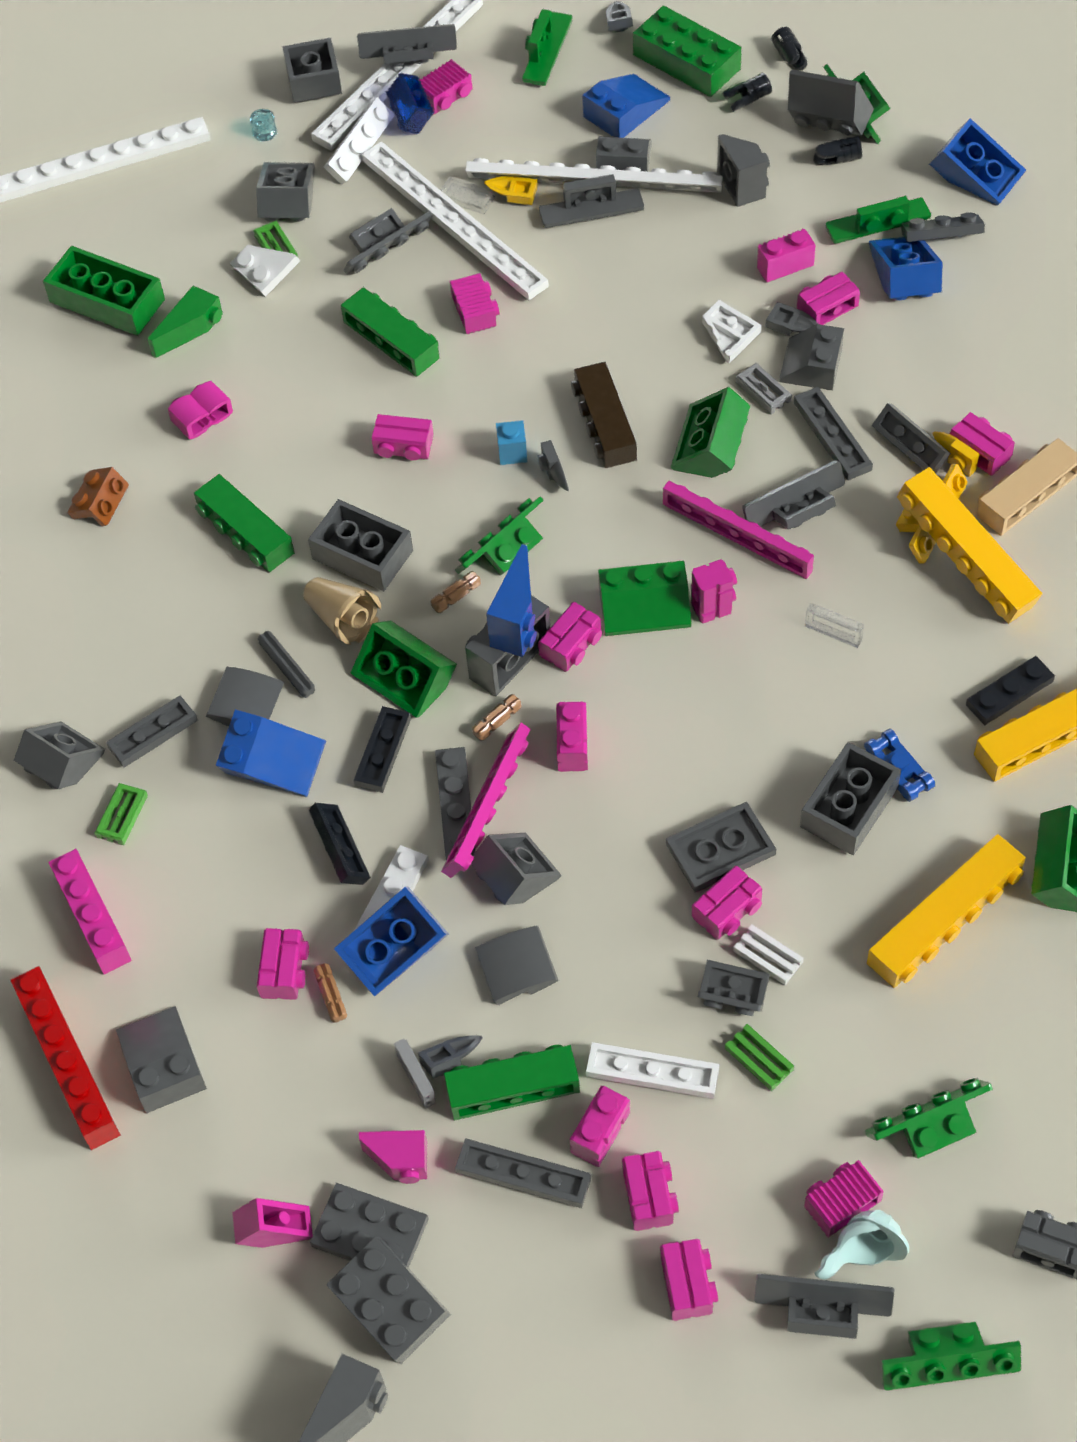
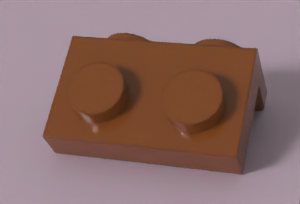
[67,467,129,526]

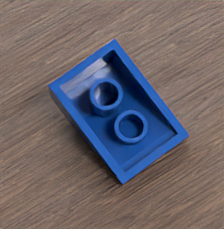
[582,73,670,138]
[929,118,1026,206]
[869,237,943,300]
[486,544,537,658]
[215,709,326,797]
[334,886,449,997]

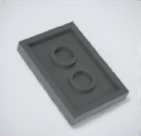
[666,801,777,892]
[310,1182,429,1268]

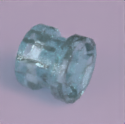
[250,109,277,141]

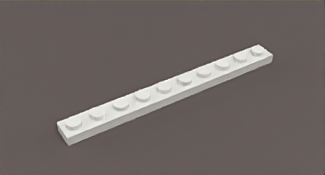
[311,0,483,151]
[0,117,211,203]
[362,141,549,300]
[466,158,723,193]

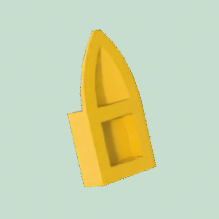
[484,176,538,205]
[933,431,979,477]

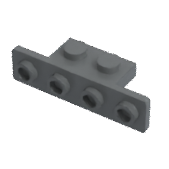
[357,24,457,66]
[539,174,644,228]
[344,208,433,274]
[742,460,845,530]
[755,1274,894,1339]

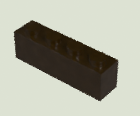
[571,361,637,469]

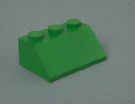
[671,386,751,478]
[598,561,691,636]
[350,620,457,718]
[1031,805,1077,912]

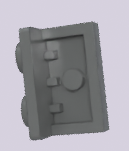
[697,960,770,1016]

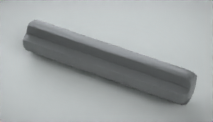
[258,631,315,698]

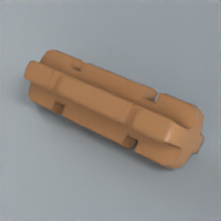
[430,571,481,613]
[472,694,522,741]
[313,963,347,1023]

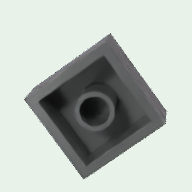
[282,37,342,102]

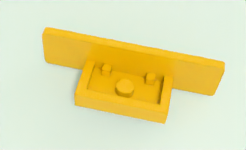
[895,464,967,564]

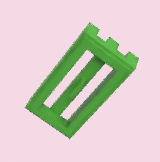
[253,221,298,257]
[95,783,148,846]
[725,1024,794,1091]

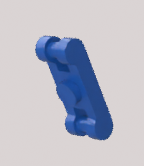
[864,728,936,802]

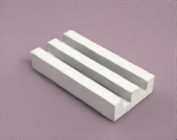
[733,924,804,985]

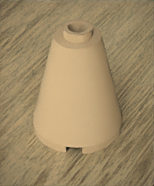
[303,577,381,645]

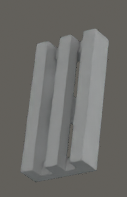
[735,363,792,414]
[394,1039,436,1109]

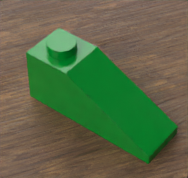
[147,285,223,358]

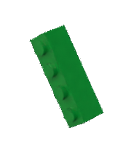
[341,287,440,377]
[194,474,295,573]
[444,1044,580,1121]

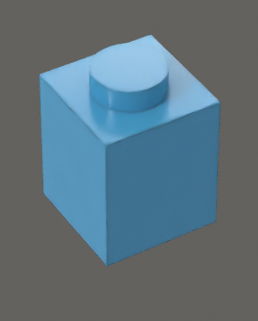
[496,420,528,465]

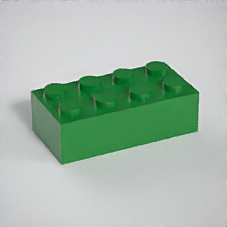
[633,5,742,97]
[43,245,165,336]

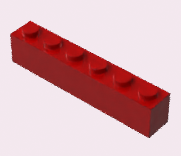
[10,966,121,1150]

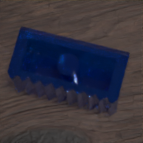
[386,73,434,134]

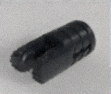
[771,27,808,71]
[723,73,772,112]
[813,136,862,165]

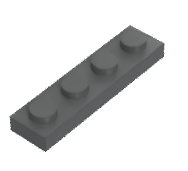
[794,387,873,481]
[435,747,476,860]
[455,1138,592,1208]

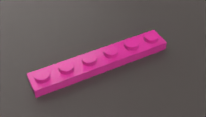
[663,481,814,579]
[441,723,530,878]

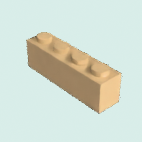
[976,438,1077,536]

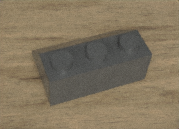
[788,69,874,136]

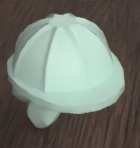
[815,1210,910,1279]

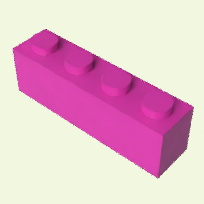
[48,849,132,975]

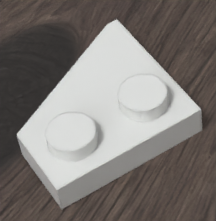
[230,245,300,297]
[702,300,761,363]

